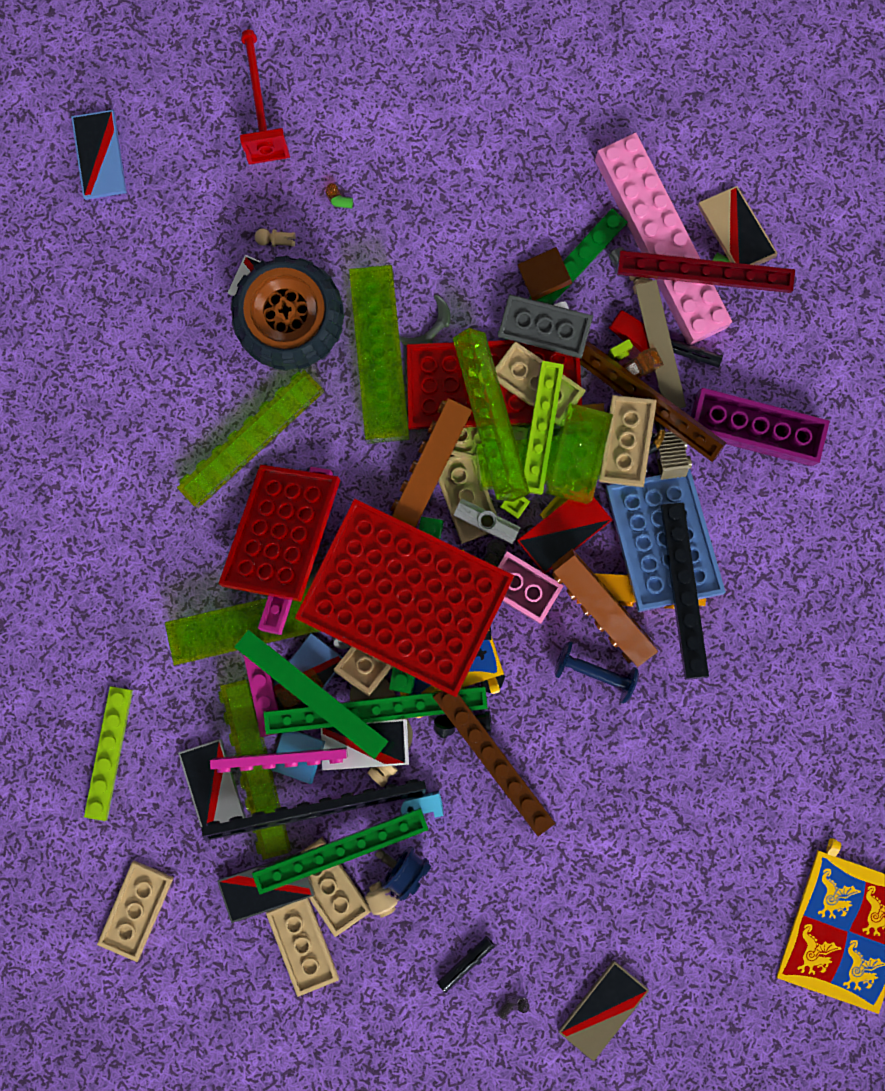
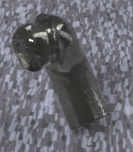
[496,996,530,1020]

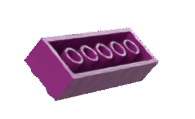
[691,388,830,467]

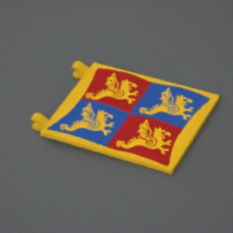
[776,838,885,1014]

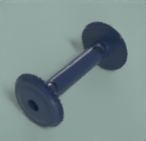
[554,641,639,704]

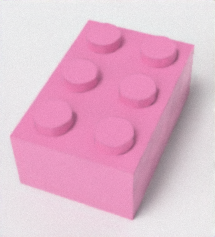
[498,551,564,624]

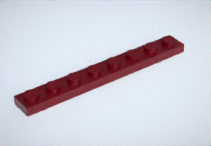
[617,251,795,293]

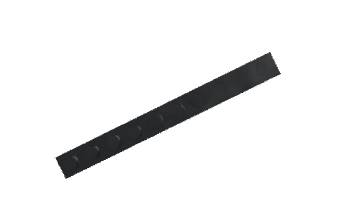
[201,779,426,841]

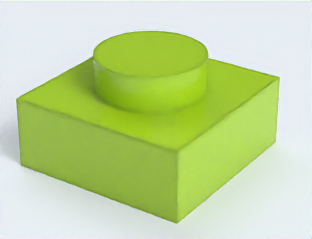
[608,339,633,361]
[500,490,531,520]

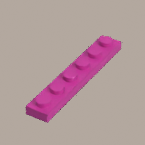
[210,747,348,773]

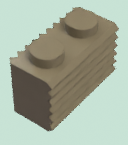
[655,431,692,480]

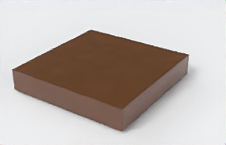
[517,247,572,300]

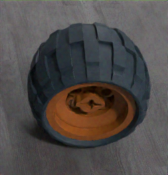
[230,256,344,371]

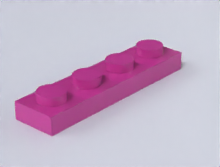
[244,655,279,737]

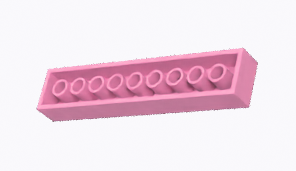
[595,133,732,345]

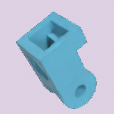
[401,791,444,818]

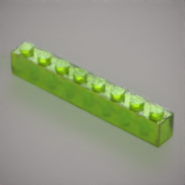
[453,328,530,502]
[177,370,324,509]
[218,679,291,860]

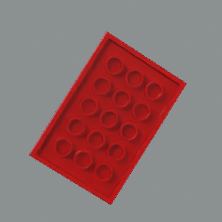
[218,464,341,602]

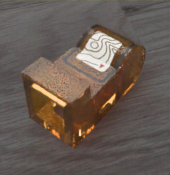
[623,348,664,379]

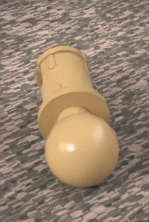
[255,228,296,247]

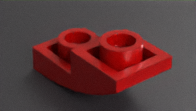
[609,310,650,354]

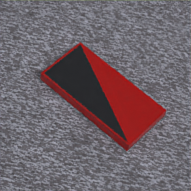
[517,486,612,574]

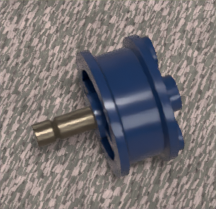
[374,846,431,901]

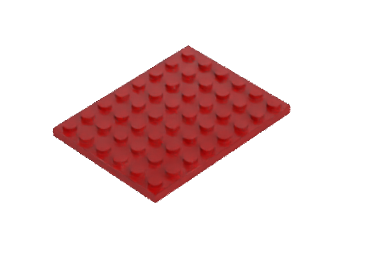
[295,498,515,697]

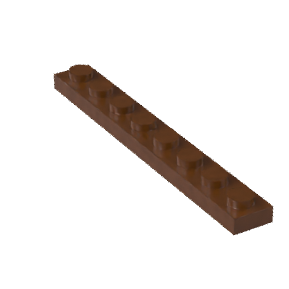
[580,341,726,462]
[433,690,556,837]

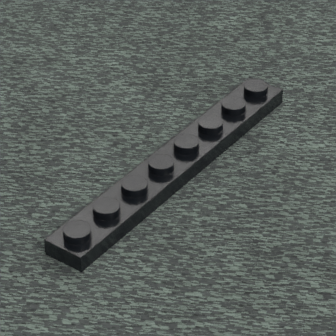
[661,503,709,680]

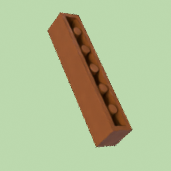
[390,398,473,528]
[552,548,658,668]

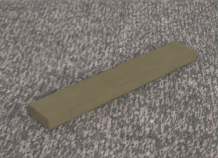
[635,280,686,409]

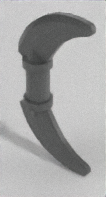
[398,295,451,346]

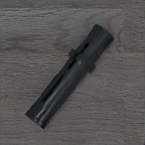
[670,338,723,368]
[437,936,495,993]

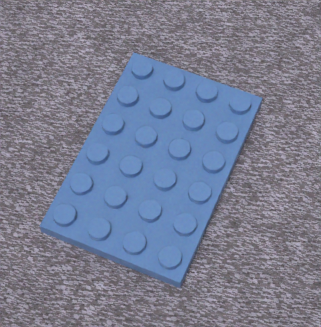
[605,469,726,612]

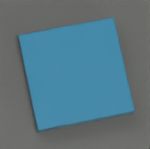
[271,731,325,784]

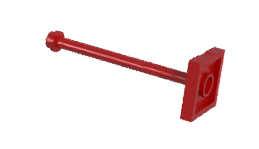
[240,30,290,165]

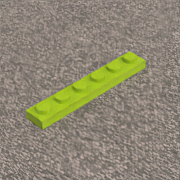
[520,361,564,495]
[84,686,133,821]

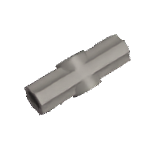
[453,499,521,544]

